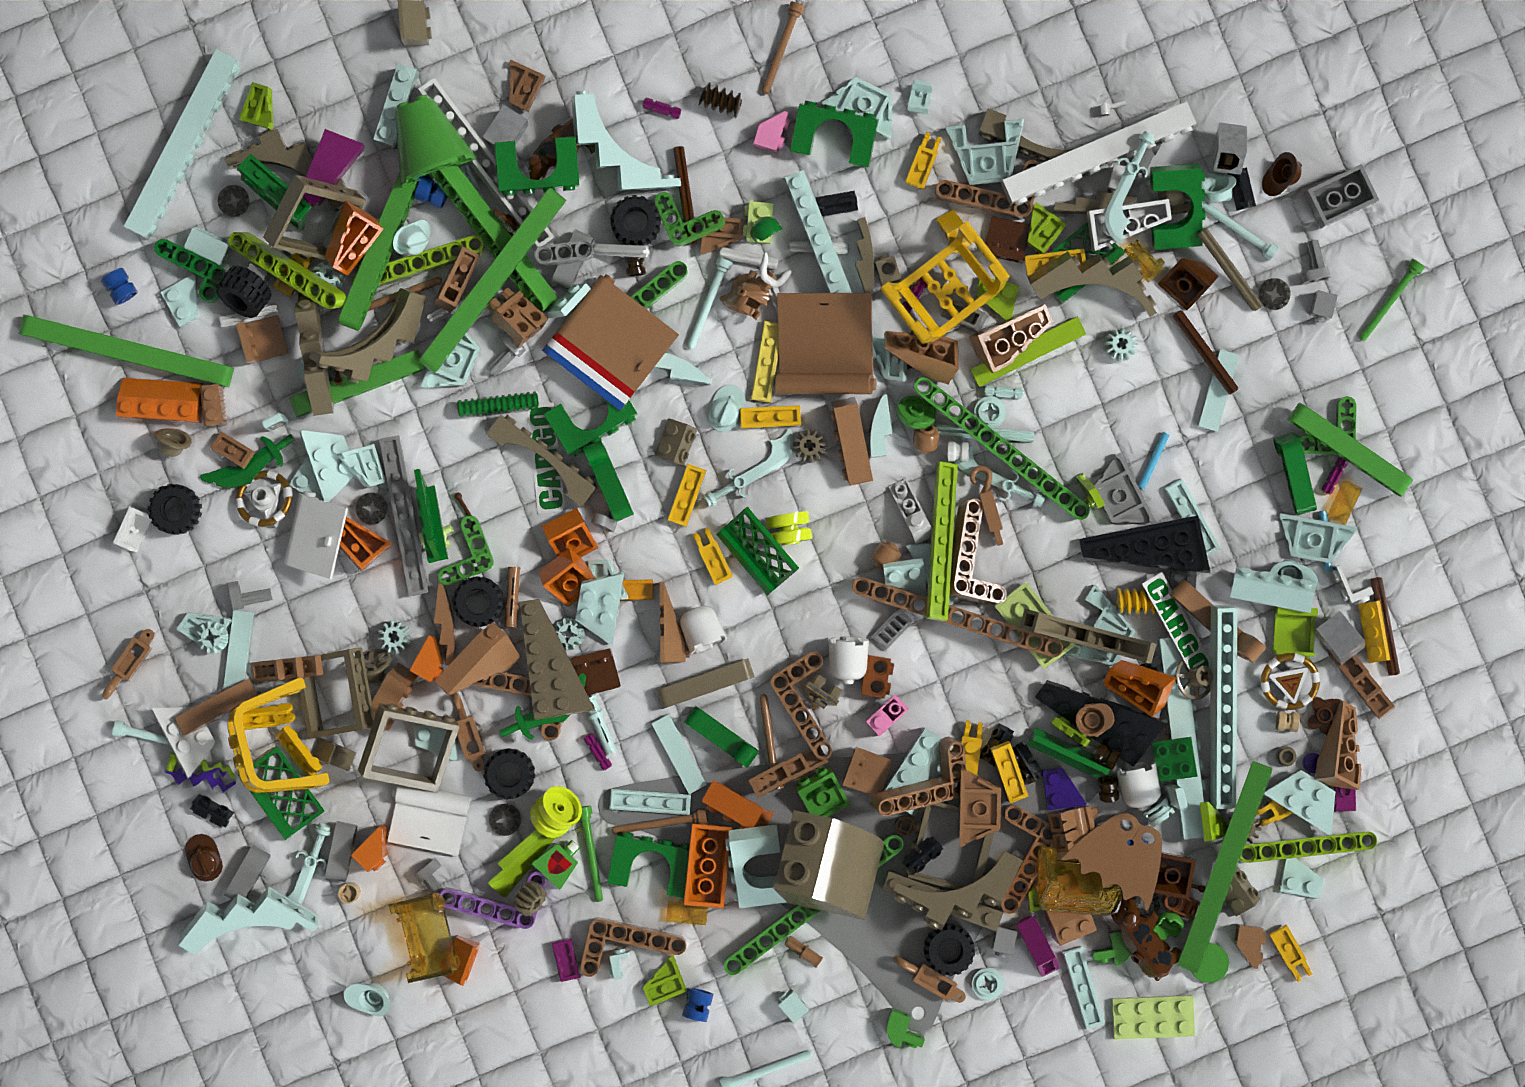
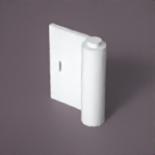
[283,491,348,579]
[387,785,471,856]

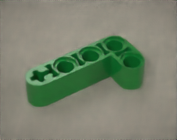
[154,239,227,303]
[1273,432,1317,516]
[583,440,634,522]
[684,706,759,768]

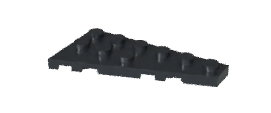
[1079,515,1211,573]
[1035,680,1168,767]

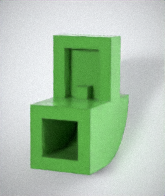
[1091,930,1131,966]
[886,1008,925,1048]

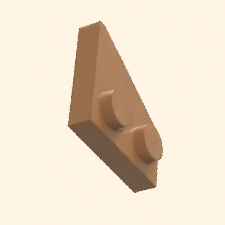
[509,60,546,112]
[700,217,744,255]

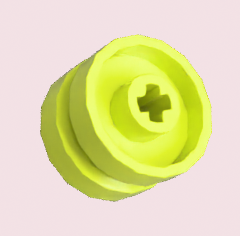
[765,511,813,546]
[530,786,582,838]

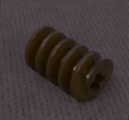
[698,82,742,118]

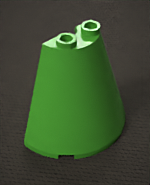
[395,95,477,187]

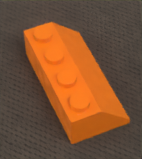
[116,378,203,423]
[683,824,732,908]

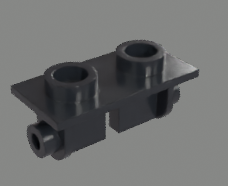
[1227,167,1256,211]
[815,191,858,217]
[980,723,1014,767]
[1012,742,1043,784]
[190,794,235,828]
[902,836,943,875]

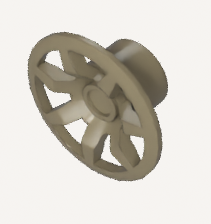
[354,649,392,683]
[1175,660,1213,700]

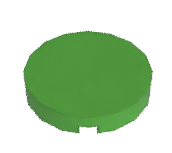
[896,396,937,429]
[1191,942,1229,983]

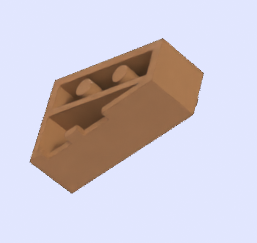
[365,663,418,731]

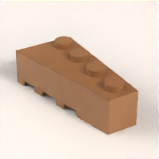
[830,397,873,486]

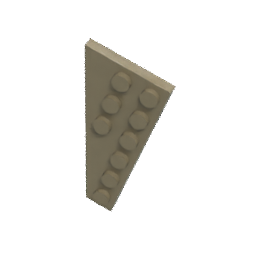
[519,599,595,720]

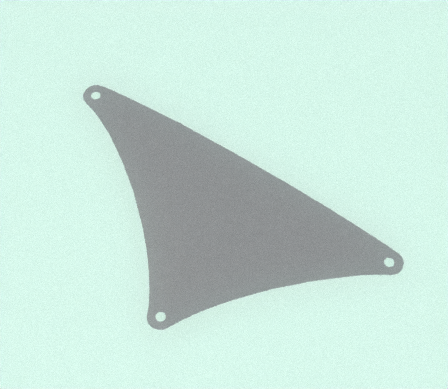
[598,745,1125,1032]

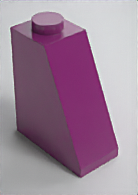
[1017,916,1060,977]

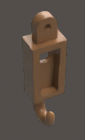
[970,465,1003,546]
[102,629,155,700]
[452,692,486,771]
[893,955,966,1003]

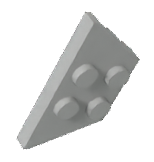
[1094,452,1156,523]

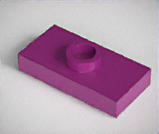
[1334,787,1356,811]
[552,938,581,982]

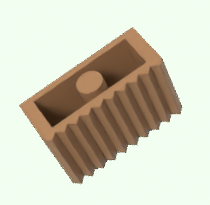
[200,384,227,427]

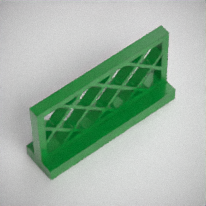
[237,154,312,232]
[1049,222,1125,305]
[414,469,449,563]
[716,506,799,596]
[1027,727,1110,779]
[238,747,325,840]

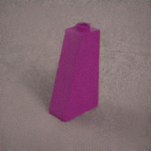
[302,129,365,207]

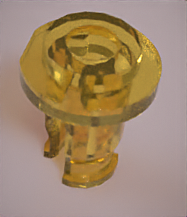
[1124,239,1165,283]

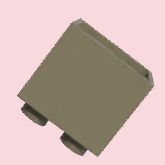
[773,810,884,920]

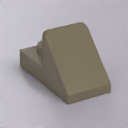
[312,737,357,771]

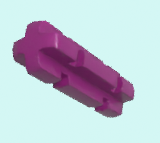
[643,97,681,119]
[902,277,927,313]
[1321,457,1348,495]
[584,733,612,771]

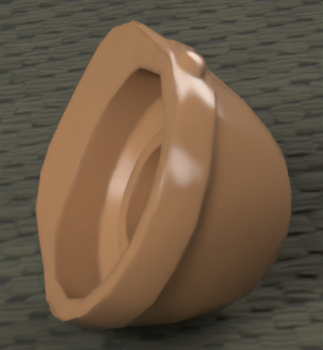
[1076,703,1114,737]

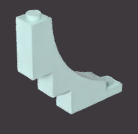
[571,91,681,191]
[179,886,319,955]

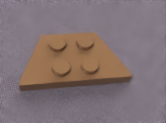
[959,769,1001,847]

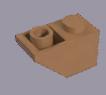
[1234,924,1266,969]

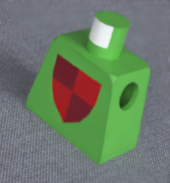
[532,840,580,890]

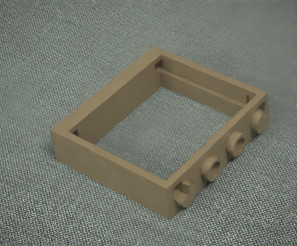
[263,175,366,261]
[300,647,374,739]
[358,703,460,792]
[904,802,994,890]

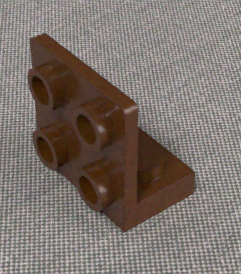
[985,216,1030,264]
[571,648,621,696]

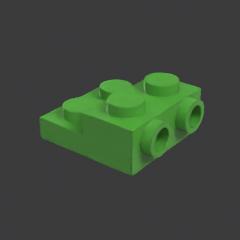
[795,766,850,817]

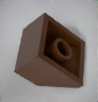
[1154,852,1196,900]

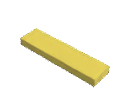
[751,321,779,403]

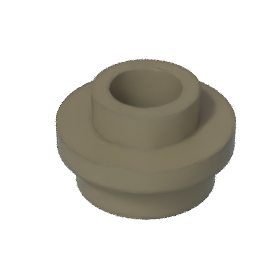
[1276,746,1296,766]

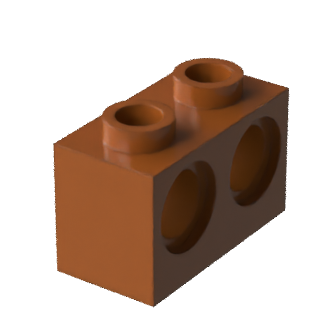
[861,655,894,698]

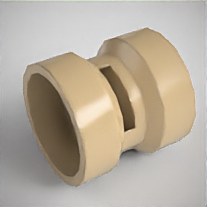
[1276,711,1300,732]
[338,882,361,904]

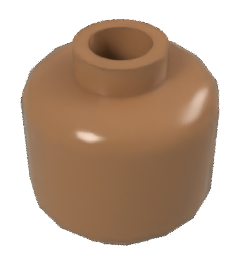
[913,424,939,454]
[872,540,901,571]

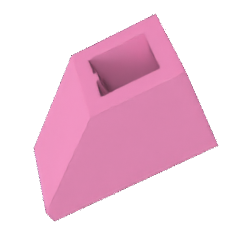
[753,111,791,153]
[865,694,909,736]

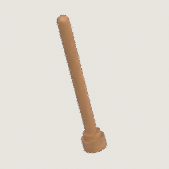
[762,1,805,94]
[368,277,442,311]
[760,694,784,789]
[612,808,708,834]

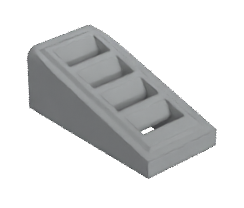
[941,299,987,333]
[871,608,913,651]

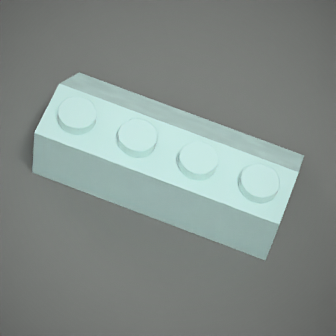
[883,727,953,817]

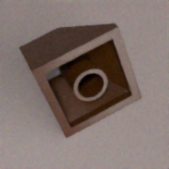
[1158,258,1219,310]

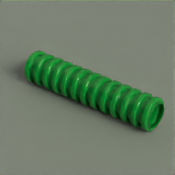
[457,391,539,418]

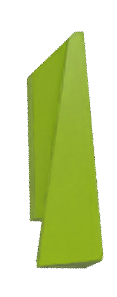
[488,829,555,898]

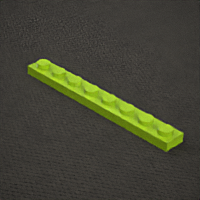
[926,461,958,622]

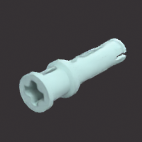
[587,694,618,755]

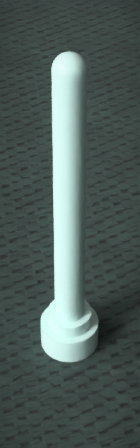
[1202,201,1279,260]
[687,257,733,349]
[112,720,169,745]
[719,1050,813,1087]

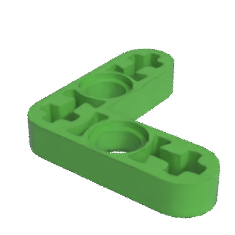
[655,192,725,247]
[1299,396,1356,455]
[438,515,494,585]

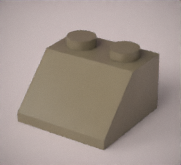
[398,0,432,47]

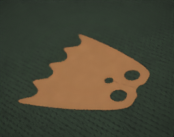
[1062,813,1162,911]

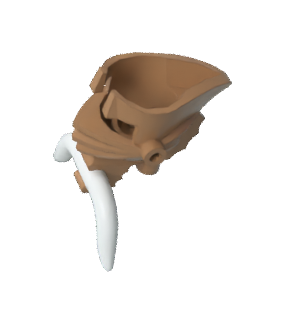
[719,252,792,320]

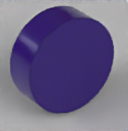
[1302,753,1319,773]

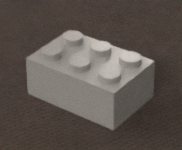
[1304,164,1379,229]

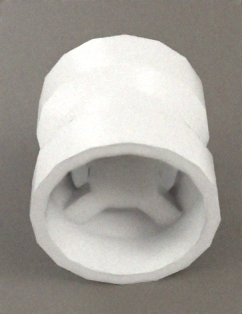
[948,441,969,462]

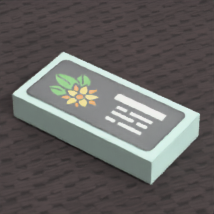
[262,413,289,431]

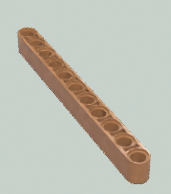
[852,577,1063,657]

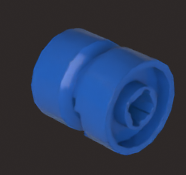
[414,175,448,209]
[101,268,138,305]
[682,987,714,1022]

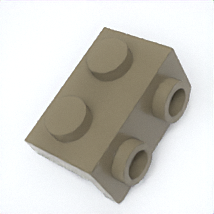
[655,418,697,466]
[1225,866,1260,917]

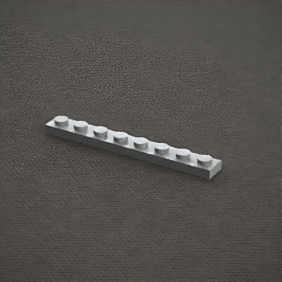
[379,435,429,597]

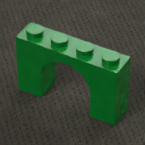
[790,100,879,167]
[494,137,580,196]
[1150,163,1206,250]
[544,400,638,457]
[607,831,690,898]

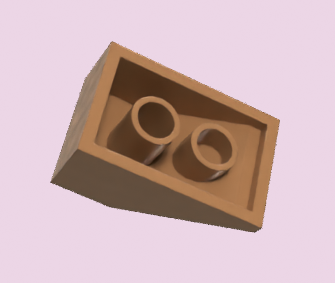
[1034,870,1097,946]

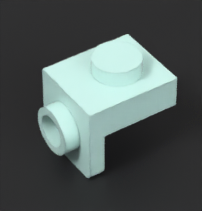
[907,80,933,114]
[608,948,631,980]

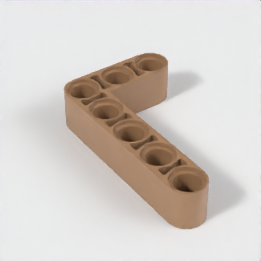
[935,160,1039,219]
[950,498,1007,605]
[1169,579,1266,663]
[771,652,832,760]
[473,672,562,741]
[870,737,966,816]
[1000,804,1058,914]
[581,917,687,977]

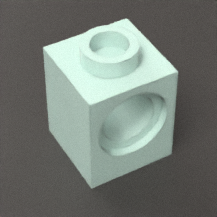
[778,990,809,1023]

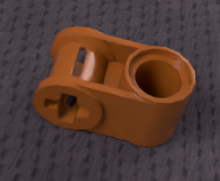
[1161,895,1200,921]

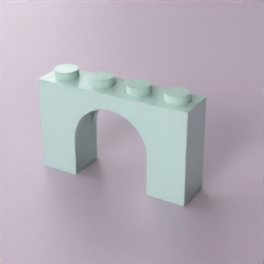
[725,824,787,908]

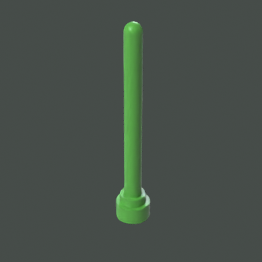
[1359,258,1425,341]
[580,805,603,902]

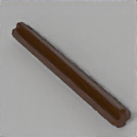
[674,146,697,245]
[1173,310,1238,395]
[1371,577,1400,676]

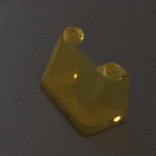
[1037,846,1123,916]
[388,892,460,983]

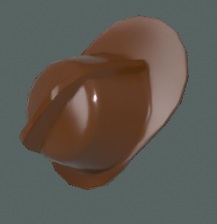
[1262,152,1302,196]
[185,834,223,882]

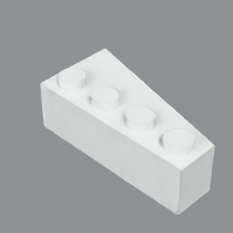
[1086,199,1172,252]

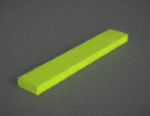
[970,316,1086,387]

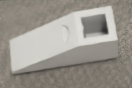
[889,478,932,544]

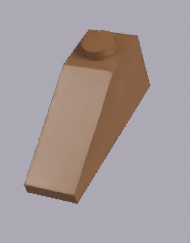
[433,246,480,313]

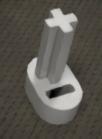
[1301,239,1330,284]
[488,332,526,376]
[591,506,617,532]
[228,581,273,610]
[414,858,450,902]

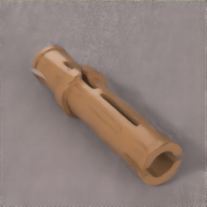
[504,567,521,628]

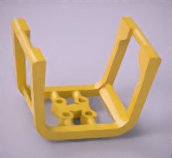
[880,221,1010,344]
[227,678,329,793]

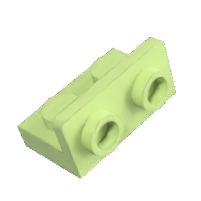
[743,200,774,244]

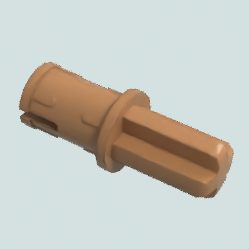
[785,936,823,968]

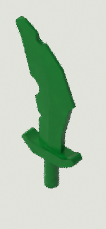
[200,434,295,488]
[499,673,586,740]

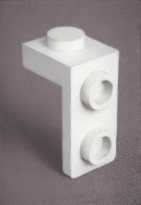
[1332,565,1374,604]

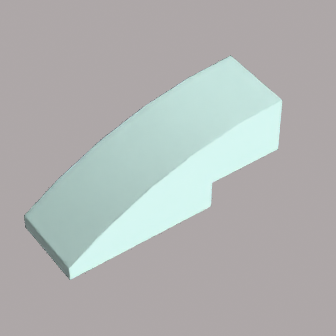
[654,353,711,385]
[870,394,892,458]

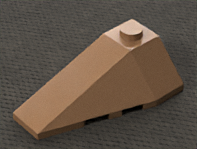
[969,304,1053,373]
[884,331,959,384]
[659,582,690,663]
[434,622,520,696]
[1315,701,1362,790]

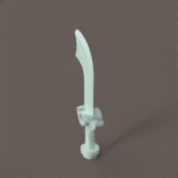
[1105,131,1155,244]
[704,429,794,507]
[951,436,1046,507]
[287,823,331,905]

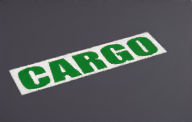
[526,402,566,514]
[1142,572,1210,671]

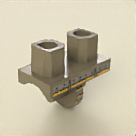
[806,674,842,709]

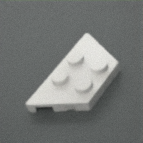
[152,707,216,778]

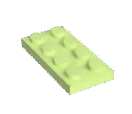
[995,582,1076,670]
[1112,995,1195,1039]

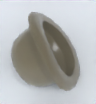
[154,428,192,457]

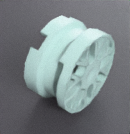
[1143,798,1175,827]

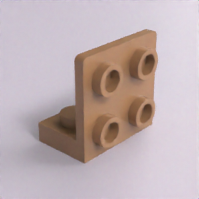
[236,315,289,364]
[842,747,893,796]

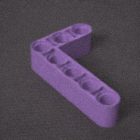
[438,870,546,929]

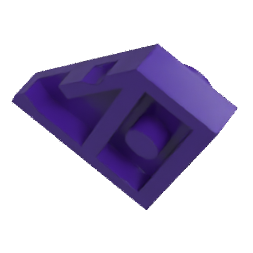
[1042,768,1086,810]

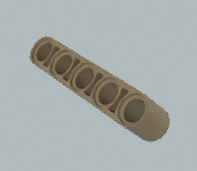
[656,658,755,709]

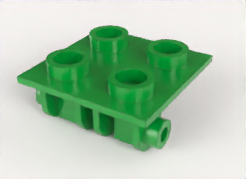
[1152,737,1198,782]

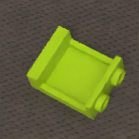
[1272,606,1318,660]

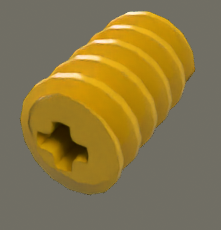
[1116,588,1156,615]

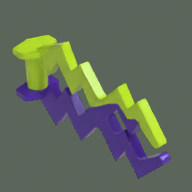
[164,752,236,793]

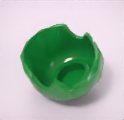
[750,216,782,243]

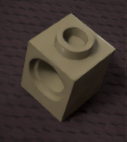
[875,254,901,287]

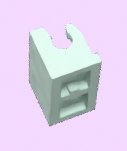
[184,227,231,265]

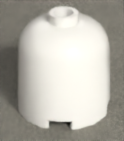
[680,604,727,654]
[829,636,869,684]
[1116,761,1161,811]

